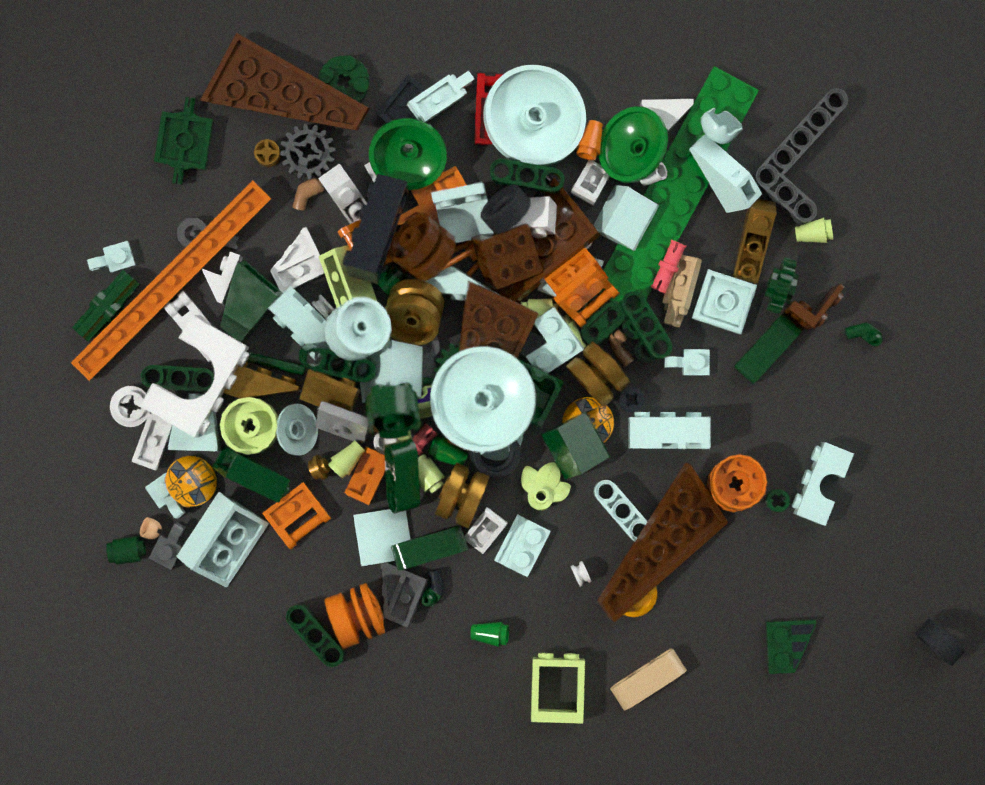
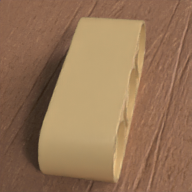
[610,648,687,711]

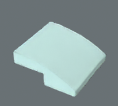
[353,509,411,566]

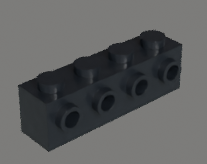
[343,174,409,284]

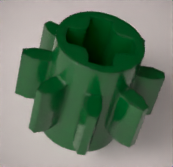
[378,265,408,296]

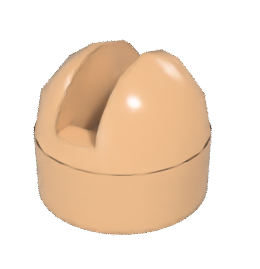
[140,517,162,540]

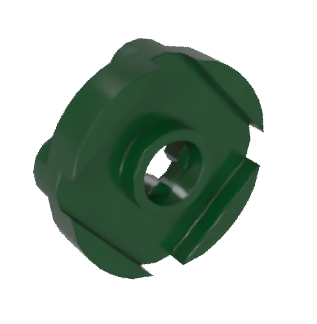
[318,55,370,102]

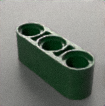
[490,159,564,194]
[621,291,672,359]
[734,313,803,384]
[299,344,376,382]
[141,365,215,392]
[384,439,420,514]
[391,525,468,571]
[286,603,345,667]

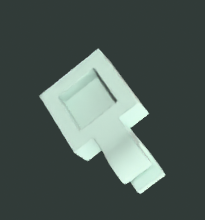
[87,241,136,273]
[665,349,710,376]
[145,473,186,519]

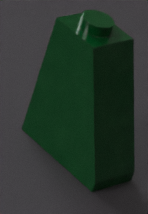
[220,260,283,343]
[212,445,290,503]

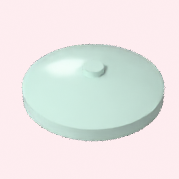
[483,65,586,166]
[430,347,536,452]

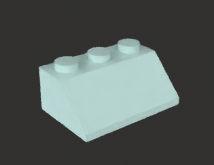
[176,492,269,588]

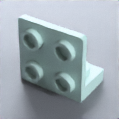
[431,182,494,243]

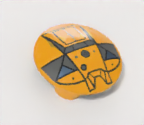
[562,397,614,443]
[165,456,217,508]

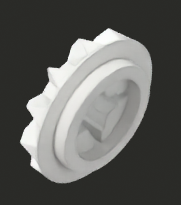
[110,386,150,427]

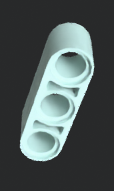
[594,480,647,541]

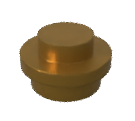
[308,455,330,480]

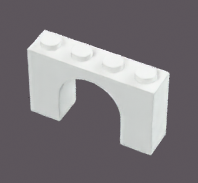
[140,315,250,437]

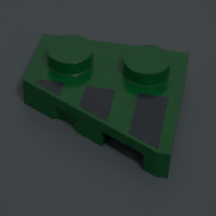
[765,619,816,674]

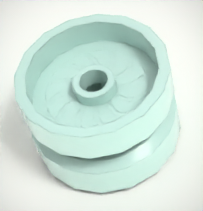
[324,297,391,360]

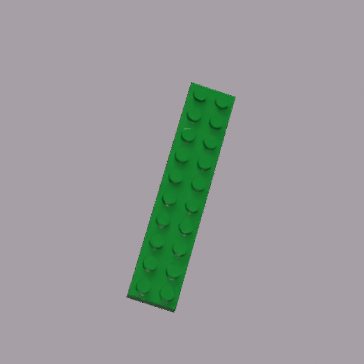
[598,66,759,310]

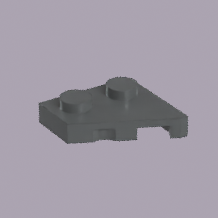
[380,562,428,628]

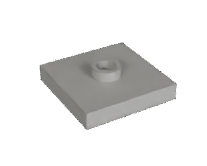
[316,401,368,445]

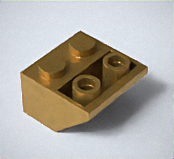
[300,369,361,412]

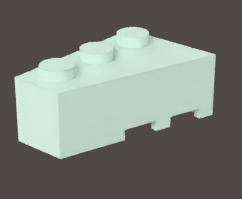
[269,286,330,361]
[628,412,710,449]

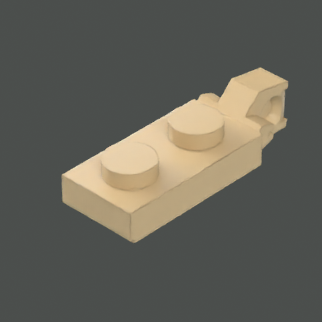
[662,255,702,328]

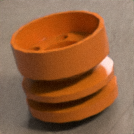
[706,455,767,512]
[324,583,385,649]

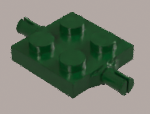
[154,97,214,185]

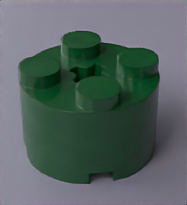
[365,383,421,439]

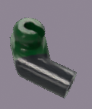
[421,569,445,607]

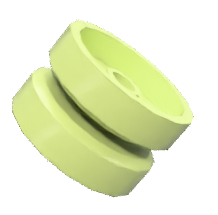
[220,397,279,454]

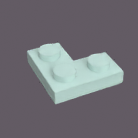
[526,306,584,373]

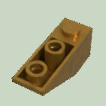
[733,199,776,283]
[223,363,301,399]

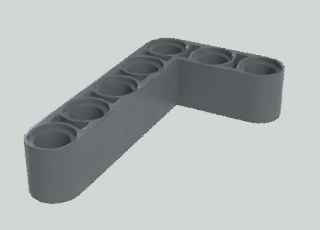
[753,88,848,225]

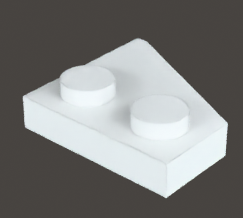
[270,227,325,293]

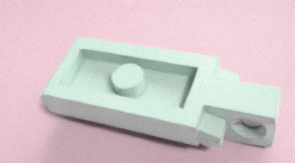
[407,71,474,123]

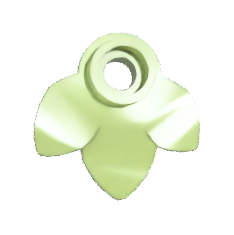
[521,462,571,510]

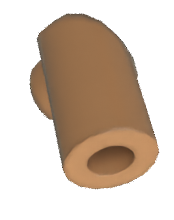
[292,178,325,211]
[609,330,635,367]

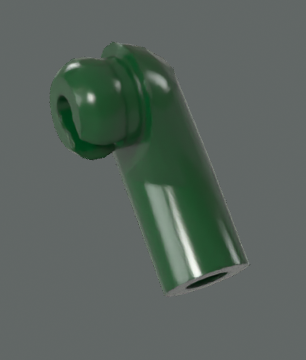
[844,323,883,347]

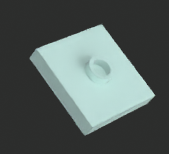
[692,269,757,335]

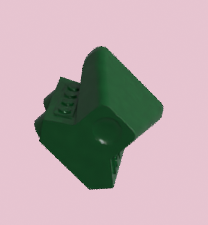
[518,359,564,428]

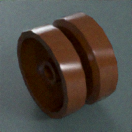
[389,213,456,281]

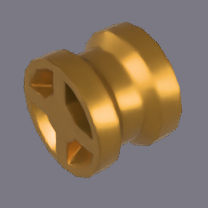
[254,139,281,167]

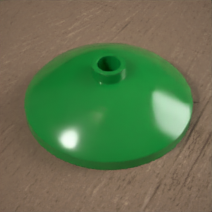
[599,106,668,183]
[369,119,447,190]

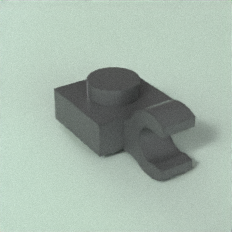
[149,522,186,570]

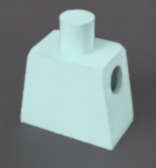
[168,394,221,451]

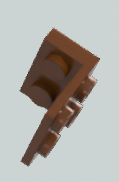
[471,223,542,290]
[781,283,845,330]

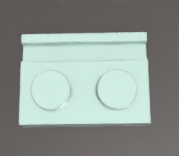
[494,514,551,577]

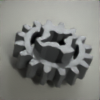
[280,124,336,180]

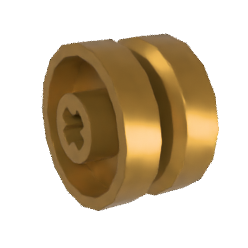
[385,279,444,345]
[566,342,631,407]
[435,462,490,528]

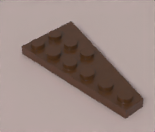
[200,33,370,131]
[485,177,601,303]
[447,280,539,451]
[597,463,728,622]

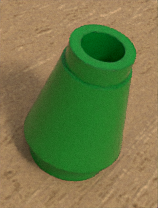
[428,436,468,465]
[470,622,509,647]

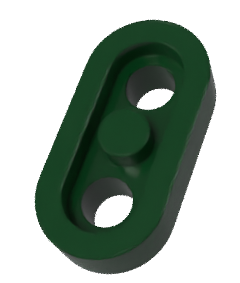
[581,301,626,344]

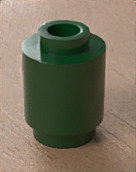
[106,536,146,565]

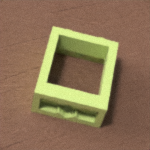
[531,653,585,723]

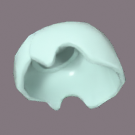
[701,108,743,144]

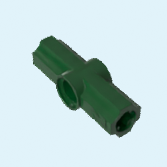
[72,270,141,342]

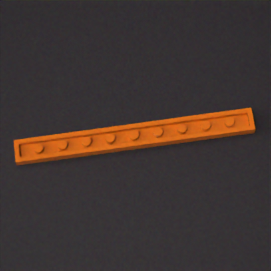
[71,181,271,381]

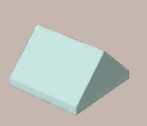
[594,185,659,251]
[370,340,423,398]

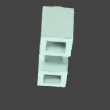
[792,442,854,526]

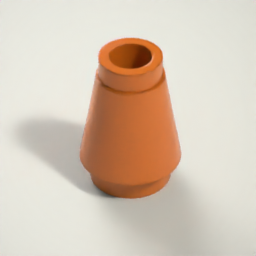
[576,120,603,160]

